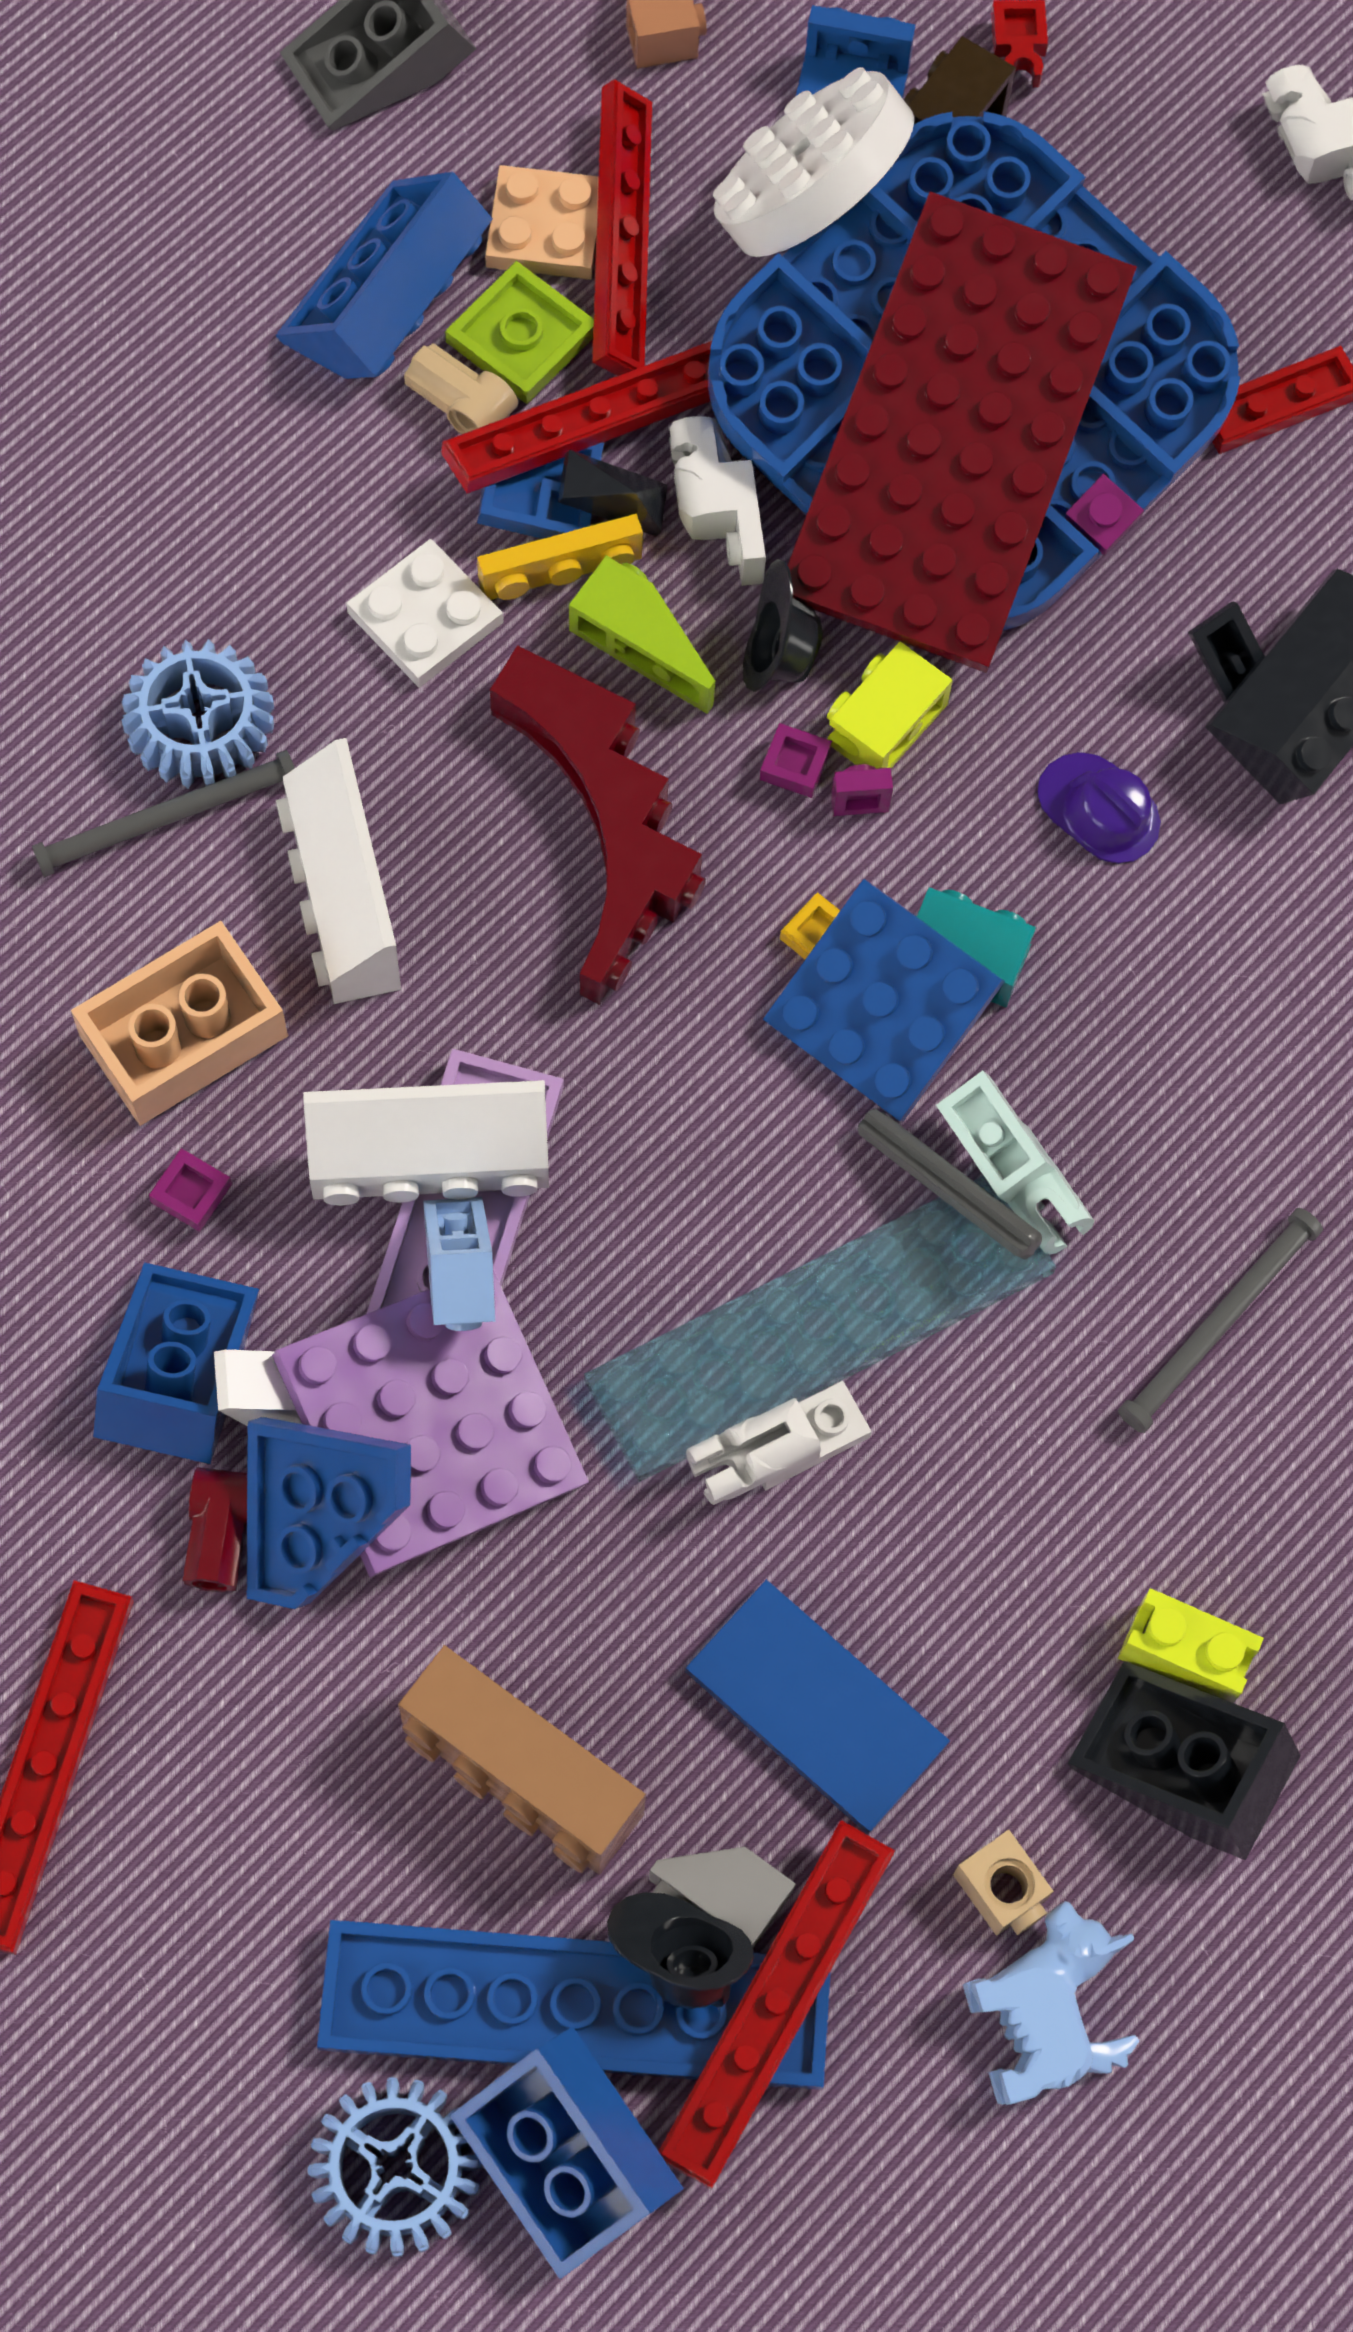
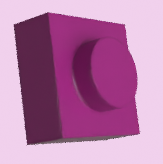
[1064,474,1144,556]
[759,723,832,798]
[831,764,893,816]
[148,1148,232,1232]

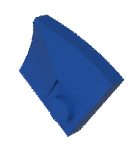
[477,443,604,539]

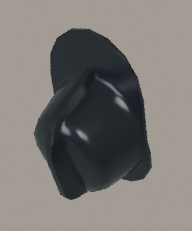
[743,559,823,692]
[607,1892,754,2009]

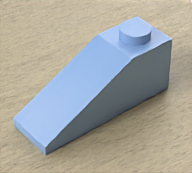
[423,1197,495,1331]

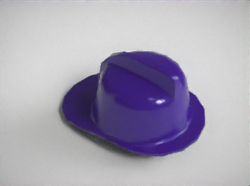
[1037,752,1161,864]

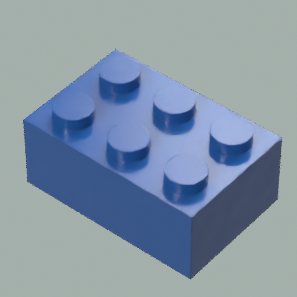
[450,2026,684,2279]

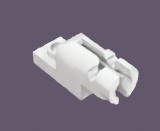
[1262,65,1353,201]
[669,416,766,586]
[686,1381,872,1505]

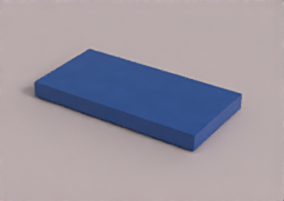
[685,1579,950,1835]

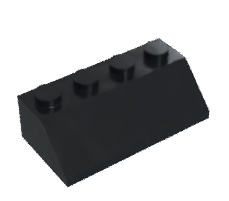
[1205,569,1353,805]

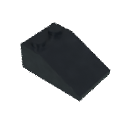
[1068,1661,1301,1861]

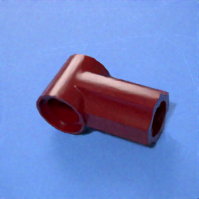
[183,1467,247,1593]

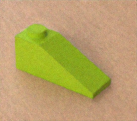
[569,555,715,714]

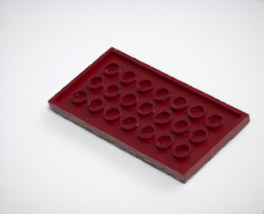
[788,191,1137,673]

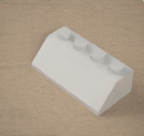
[276,738,401,1004]
[303,1080,549,1205]

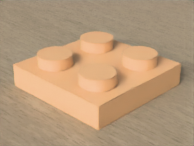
[485,165,599,280]

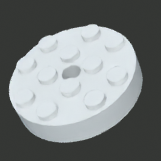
[713,67,914,257]

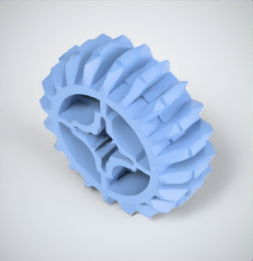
[122,639,274,789]
[308,2077,482,2257]

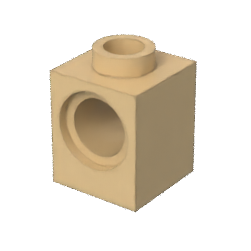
[953,1830,1054,1936]

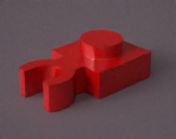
[991,0,1048,88]

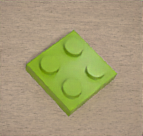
[445,261,594,404]

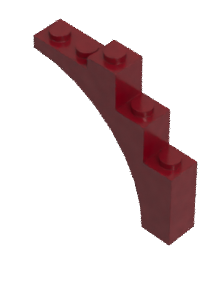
[490,645,706,1005]

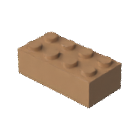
[398,1645,646,1875]

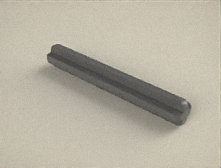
[858,1109,1042,1259]

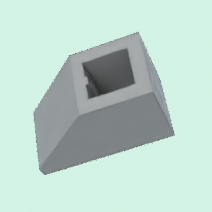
[649,1846,796,1948]

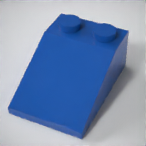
[93,1262,259,1464]

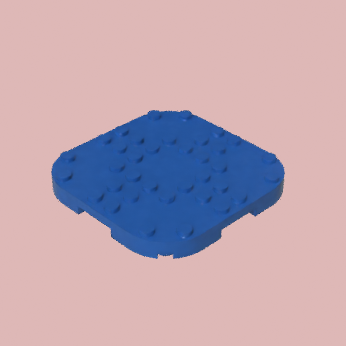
[708,112,1240,631]

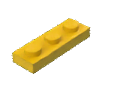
[477,514,643,600]

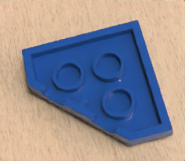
[247,1417,411,1609]

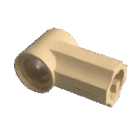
[404,343,518,435]

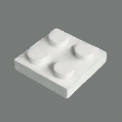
[346,539,503,688]

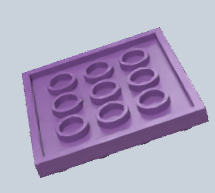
[272,1270,589,1578]

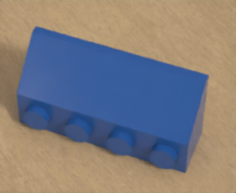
[275,172,493,379]

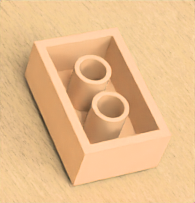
[71,921,288,1126]

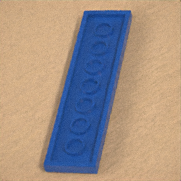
[317,1920,831,2090]

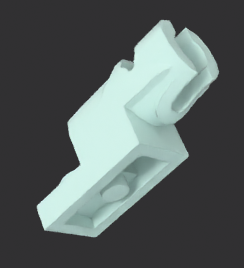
[936,1070,1094,1255]

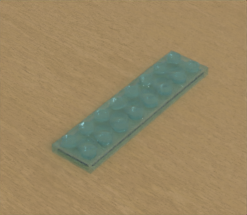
[584,1176,1056,1482]

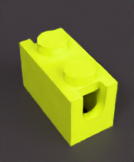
[827,641,953,769]
[1117,1588,1264,1703]

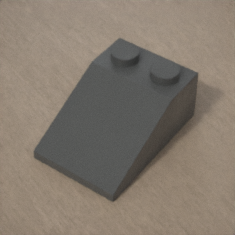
[280,0,476,131]

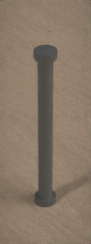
[31,750,295,878]
[1118,1208,1323,1433]

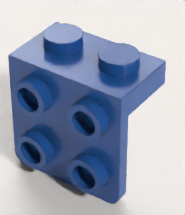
[795,5,916,99]

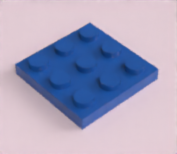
[763,879,1005,1122]

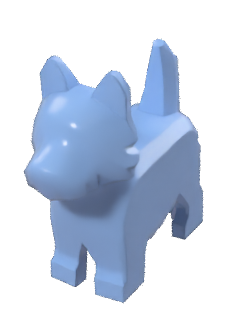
[963,1901,1139,2105]

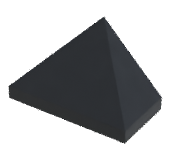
[558,449,668,537]
[1188,601,1264,702]

